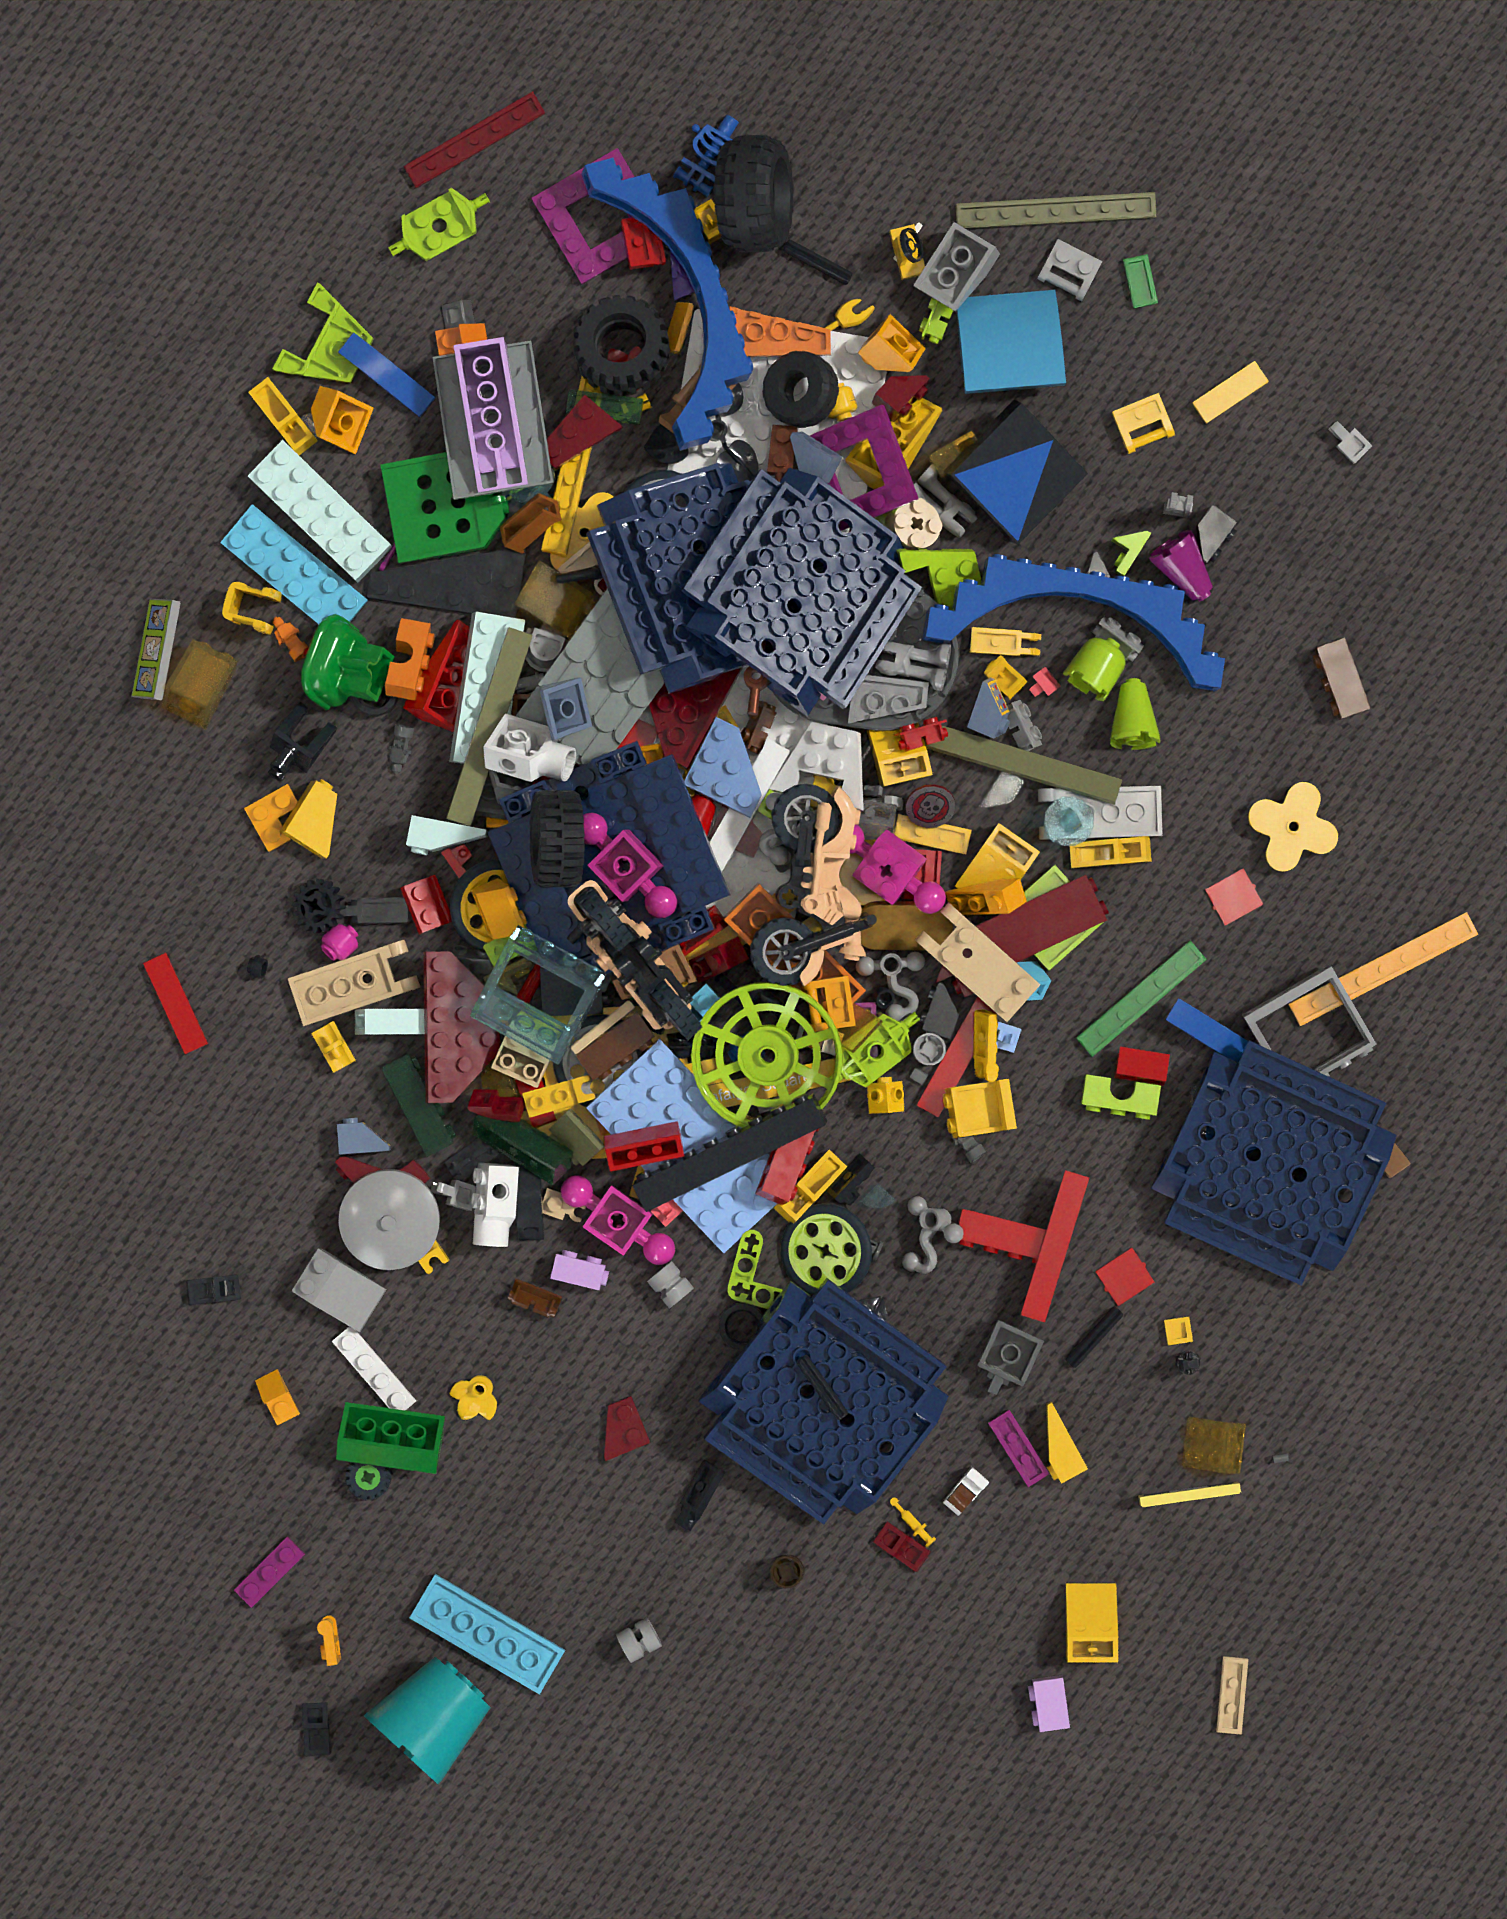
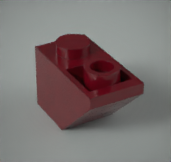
[872,375,930,422]
[688,936,749,983]

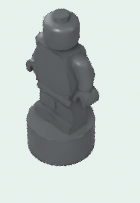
[389,724,414,774]
[951,1133,987,1163]

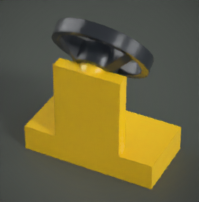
[889,224,925,280]

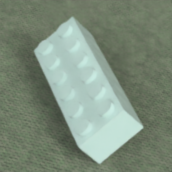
[248,440,392,583]
[449,612,525,764]

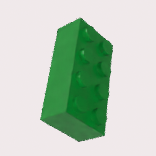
[336,1402,445,1474]

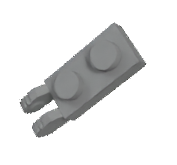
[1163,492,1193,518]

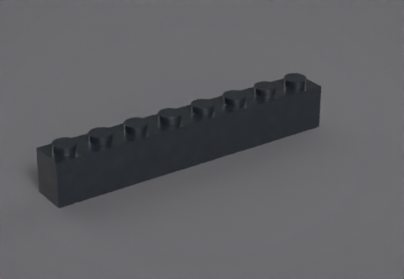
[632,1093,827,1212]

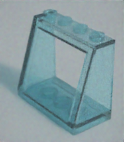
[470,925,607,1065]

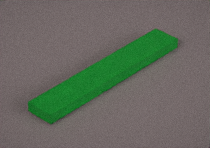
[1076,940,1207,1057]

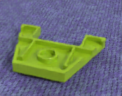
[272,282,374,383]
[897,549,982,610]

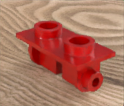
[893,717,948,752]

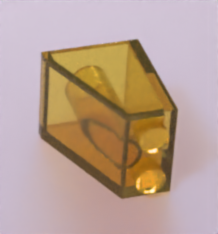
[514,560,596,641]
[162,639,238,730]

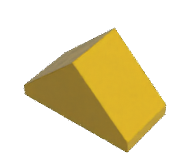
[694,199,721,244]

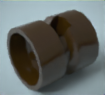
[770,1554,805,1589]

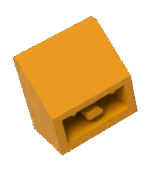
[471,878,527,940]

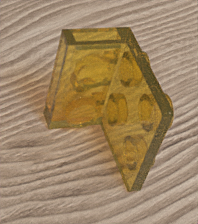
[1182,1417,1246,1474]

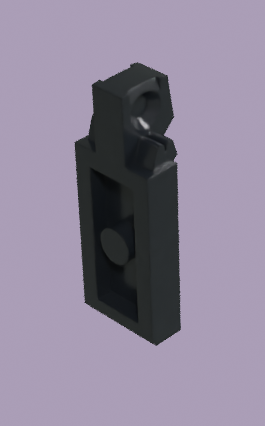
[340,897,408,924]
[675,1460,725,1531]

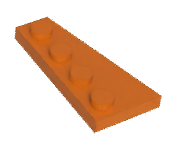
[730,306,831,357]

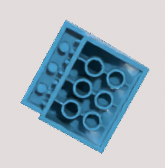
[957,290,1066,394]

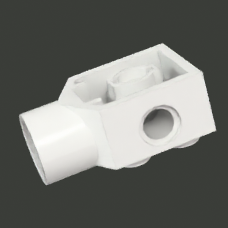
[484,713,576,782]
[471,1163,519,1247]

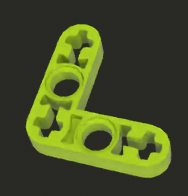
[728,1230,783,1309]

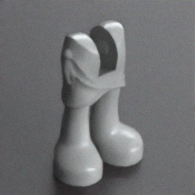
[914,464,977,538]
[875,642,951,691]

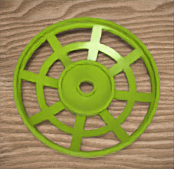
[691,982,843,1128]

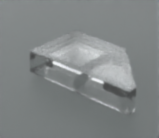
[980,771,1025,809]

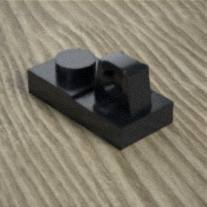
[826,1153,875,1206]

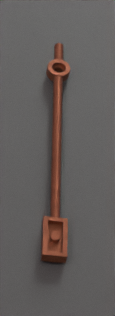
[744,424,798,715]

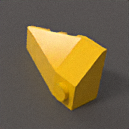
[845,398,942,490]

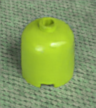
[1063,637,1126,701]

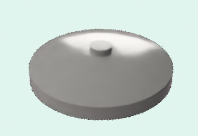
[339,1169,440,1270]

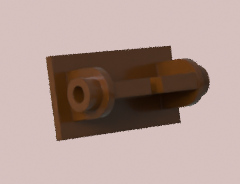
[741,701,777,754]
[507,1279,562,1318]

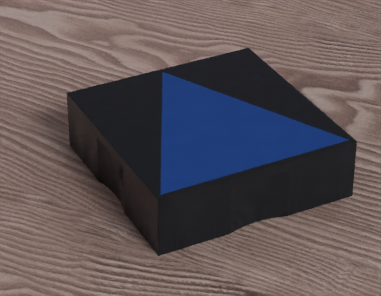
[943,400,1088,545]

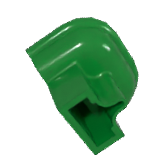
[301,614,395,710]

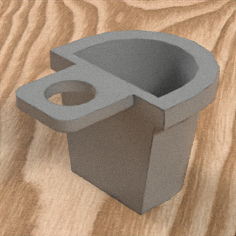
[525,610,570,673]

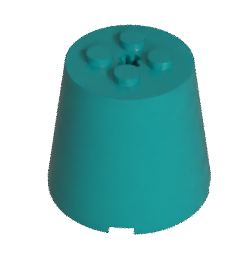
[364,1657,491,1784]

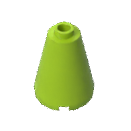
[1110,678,1160,750]

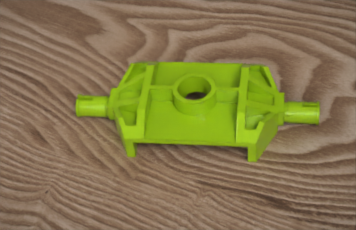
[388,188,490,261]
[828,1012,920,1088]

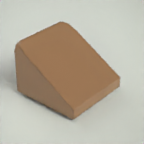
[1384,1143,1411,1178]

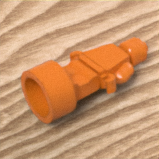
[273,617,309,662]

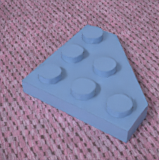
[684,717,762,818]

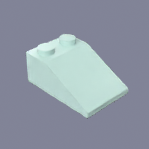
[406,815,488,855]

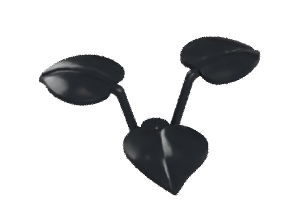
[644,383,759,482]

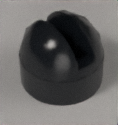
[873,986,895,1008]

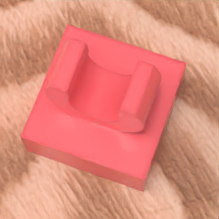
[1029,667,1061,697]
[650,1199,683,1227]

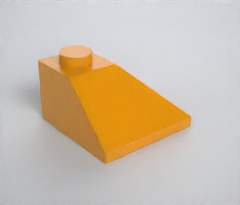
[858,314,926,372]
[311,386,374,454]

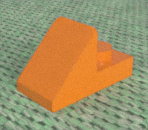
[435,323,487,356]

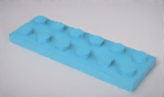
[220,504,368,624]
[410,1574,565,1695]

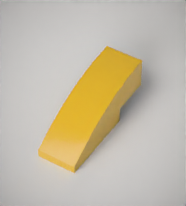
[248,377,318,455]
[1069,836,1152,868]
[774,1150,847,1223]

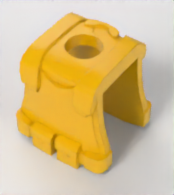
[222,582,282,635]

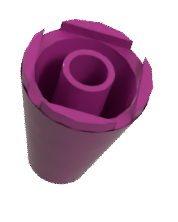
[1149,530,1213,602]

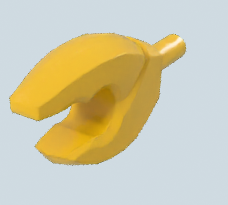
[825,299,875,331]

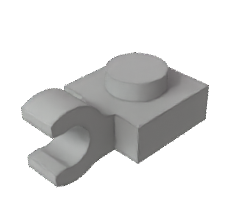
[1328,421,1372,464]
[430,1180,476,1211]

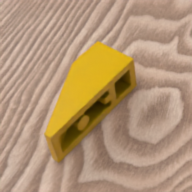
[1046,1401,1088,1484]

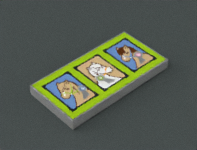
[131,599,181,700]

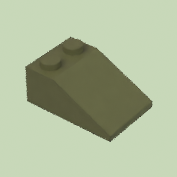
[549,1109,605,1166]

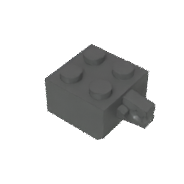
[976,1319,1044,1395]

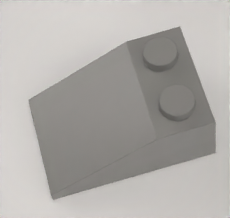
[913,222,1000,312]
[292,1248,387,1332]

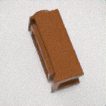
[500,493,562,554]

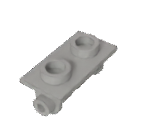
[1092,617,1144,662]
[1007,700,1042,751]

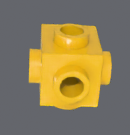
[867,1077,904,1114]

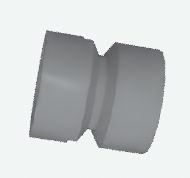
[913,1033,946,1065]
[647,1261,694,1309]
[616,1618,662,1663]

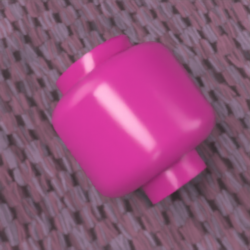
[321,924,358,961]

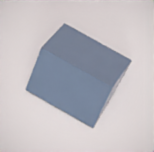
[540,678,592,740]

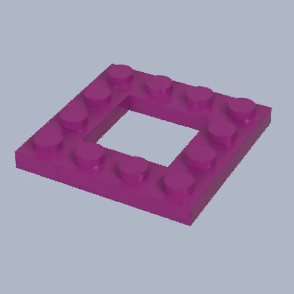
[531,148,634,285]
[810,405,919,532]

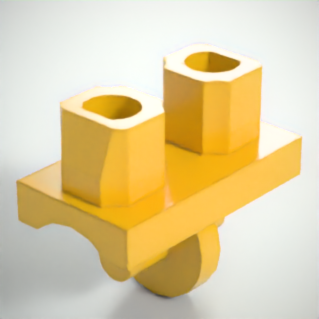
[311,1021,356,1073]

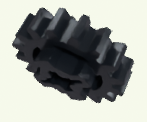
[291,879,346,933]

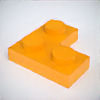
[244,784,298,852]

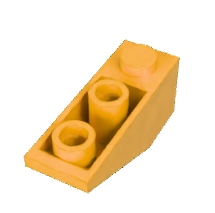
[945,878,1027,915]

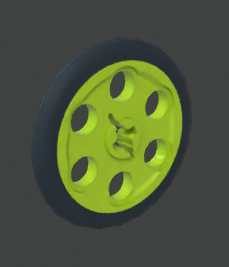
[781,1203,872,1295]

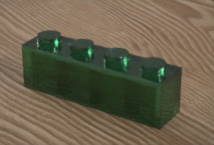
[381,1054,457,1157]
[472,1115,573,1185]

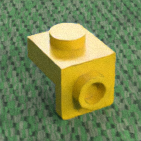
[984,655,1027,700]

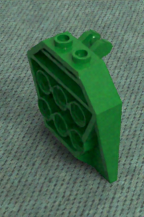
[380,452,510,564]

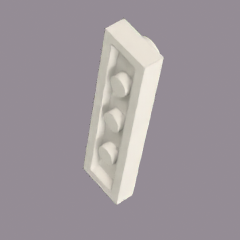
[332,1326,417,1410]

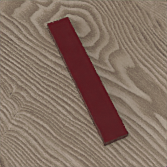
[403,91,546,189]

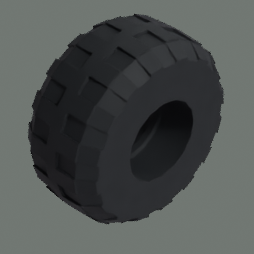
[762,351,839,428]

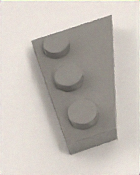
[848,675,929,724]

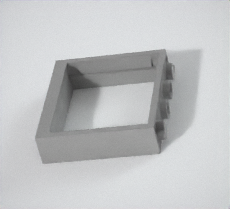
[1242,965,1377,1076]

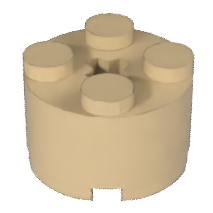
[885,498,943,550]

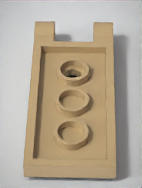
[915,902,1040,1022]
[288,940,420,1026]

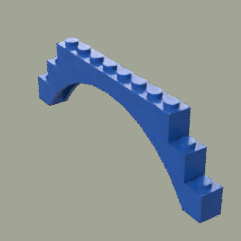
[581,158,753,451]
[922,554,1225,691]

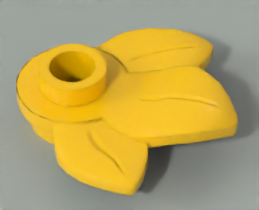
[450,1375,497,1420]

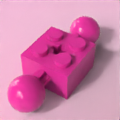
[583,813,677,918]
[850,825,946,914]
[561,1175,675,1265]

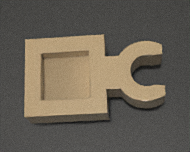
[542,1188,586,1222]

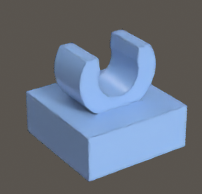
[996,1022,1021,1053]

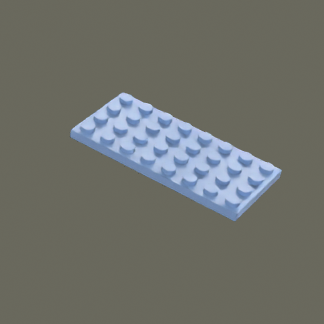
[586,1038,796,1253]

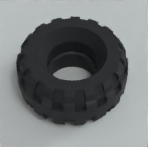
[714,135,794,252]

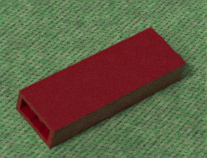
[962,875,1109,963]

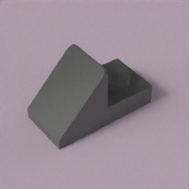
[488,769,533,804]

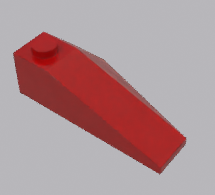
[403,620,470,732]

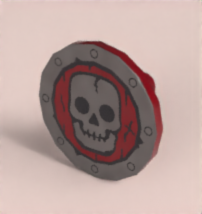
[906,784,955,828]

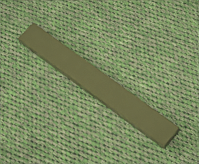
[955,192,1157,229]
[446,627,533,826]
[924,726,1122,805]

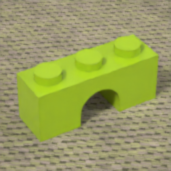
[1081,1074,1161,1120]

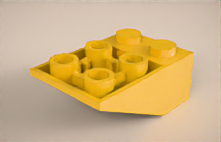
[867,723,933,787]
[955,823,1040,915]
[1066,1583,1118,1662]

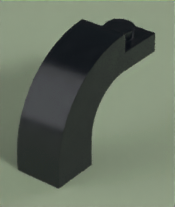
[515,1150,544,1241]

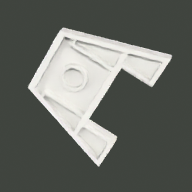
[769,722,864,811]

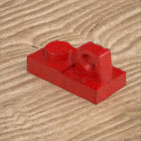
[441,844,472,895]

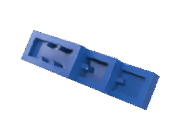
[338,332,435,417]
[1165,998,1247,1063]

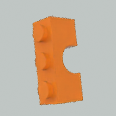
[385,618,435,700]

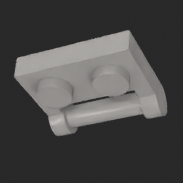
[1038,239,1102,302]

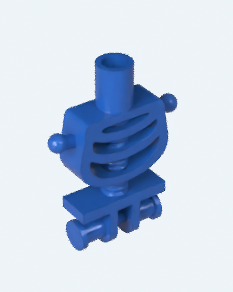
[673,115,739,198]

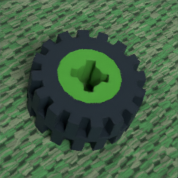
[346,1462,392,1500]

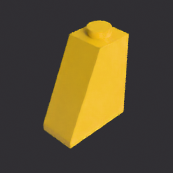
[279,779,337,858]

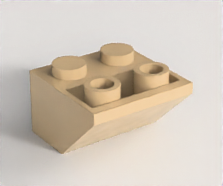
[491,1022,558,1088]

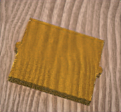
[831,1003,883,1053]

